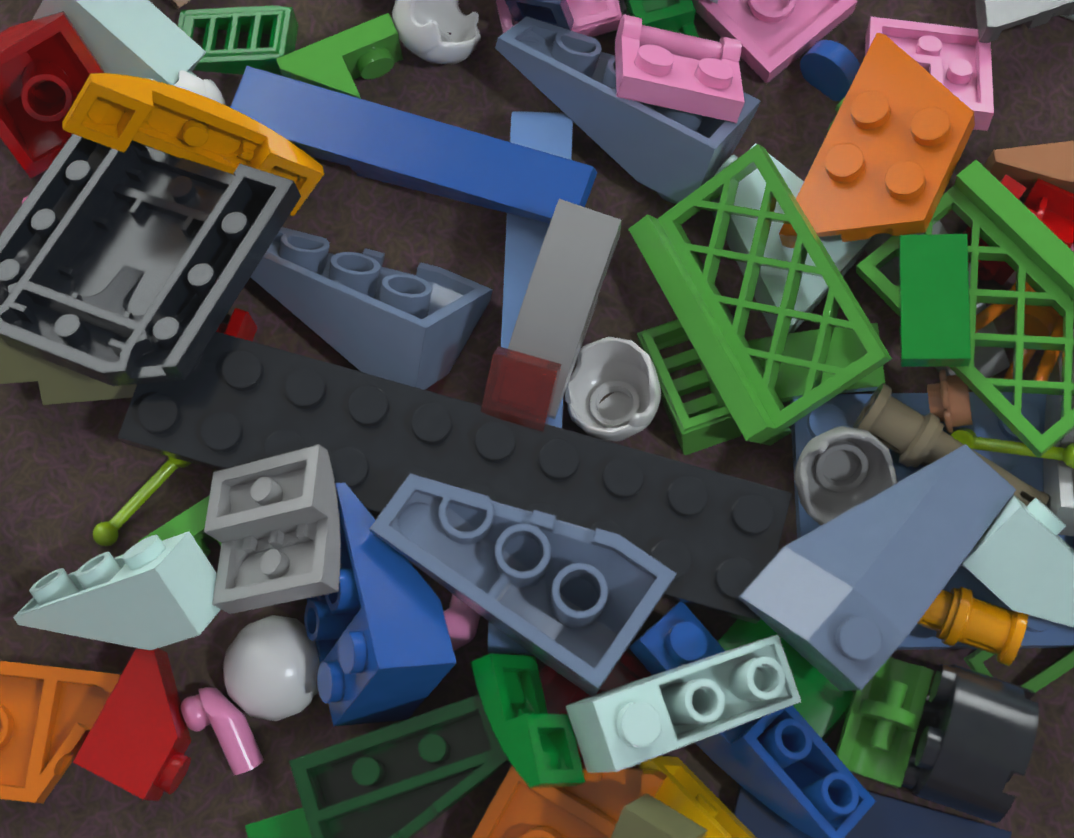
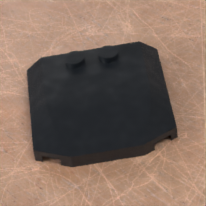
[0,134,301,386]

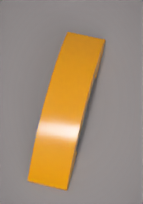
[63,73,324,216]

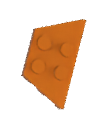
[779,33,975,248]
[0,661,121,803]
[472,763,667,838]

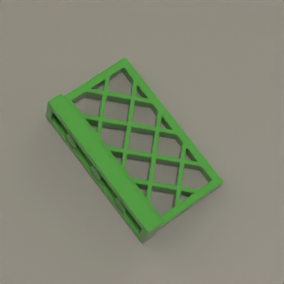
[628,144,892,446]
[856,160,1074,459]

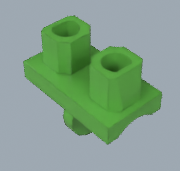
[835,657,934,788]

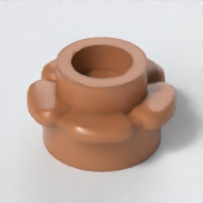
[927,369,973,433]

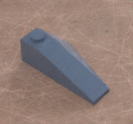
[495,17,761,204]
[251,227,492,390]
[738,444,1016,691]
[369,473,677,696]

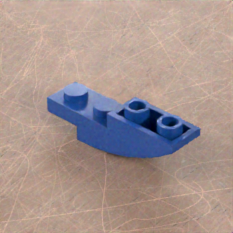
[628,602,876,838]

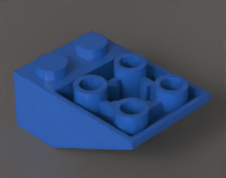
[304,483,456,727]

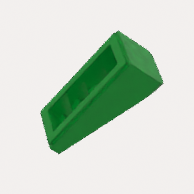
[178,6,298,76]

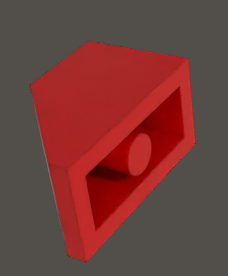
[73,648,191,801]

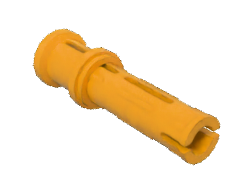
[917,586,1028,666]

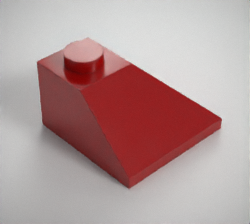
[0,11,105,179]

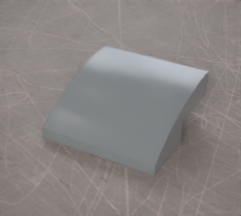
[204,445,341,614]

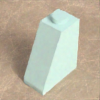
[32,0,206,85]
[711,143,872,334]

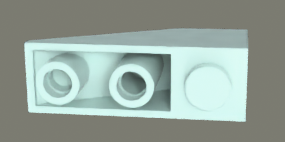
[962,494,1074,627]
[13,531,221,650]
[566,635,801,773]

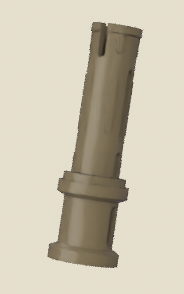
[853,383,1049,506]

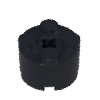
[901,663,1039,823]

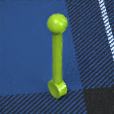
[950,427,1074,469]
[93,456,191,546]

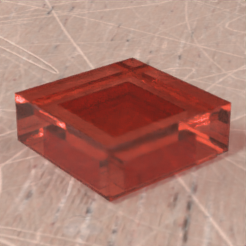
[481,346,562,431]

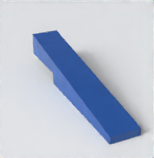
[230,66,597,224]

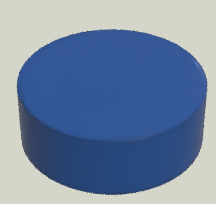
[800,40,860,101]

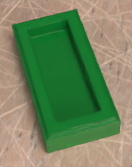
[899,234,971,367]

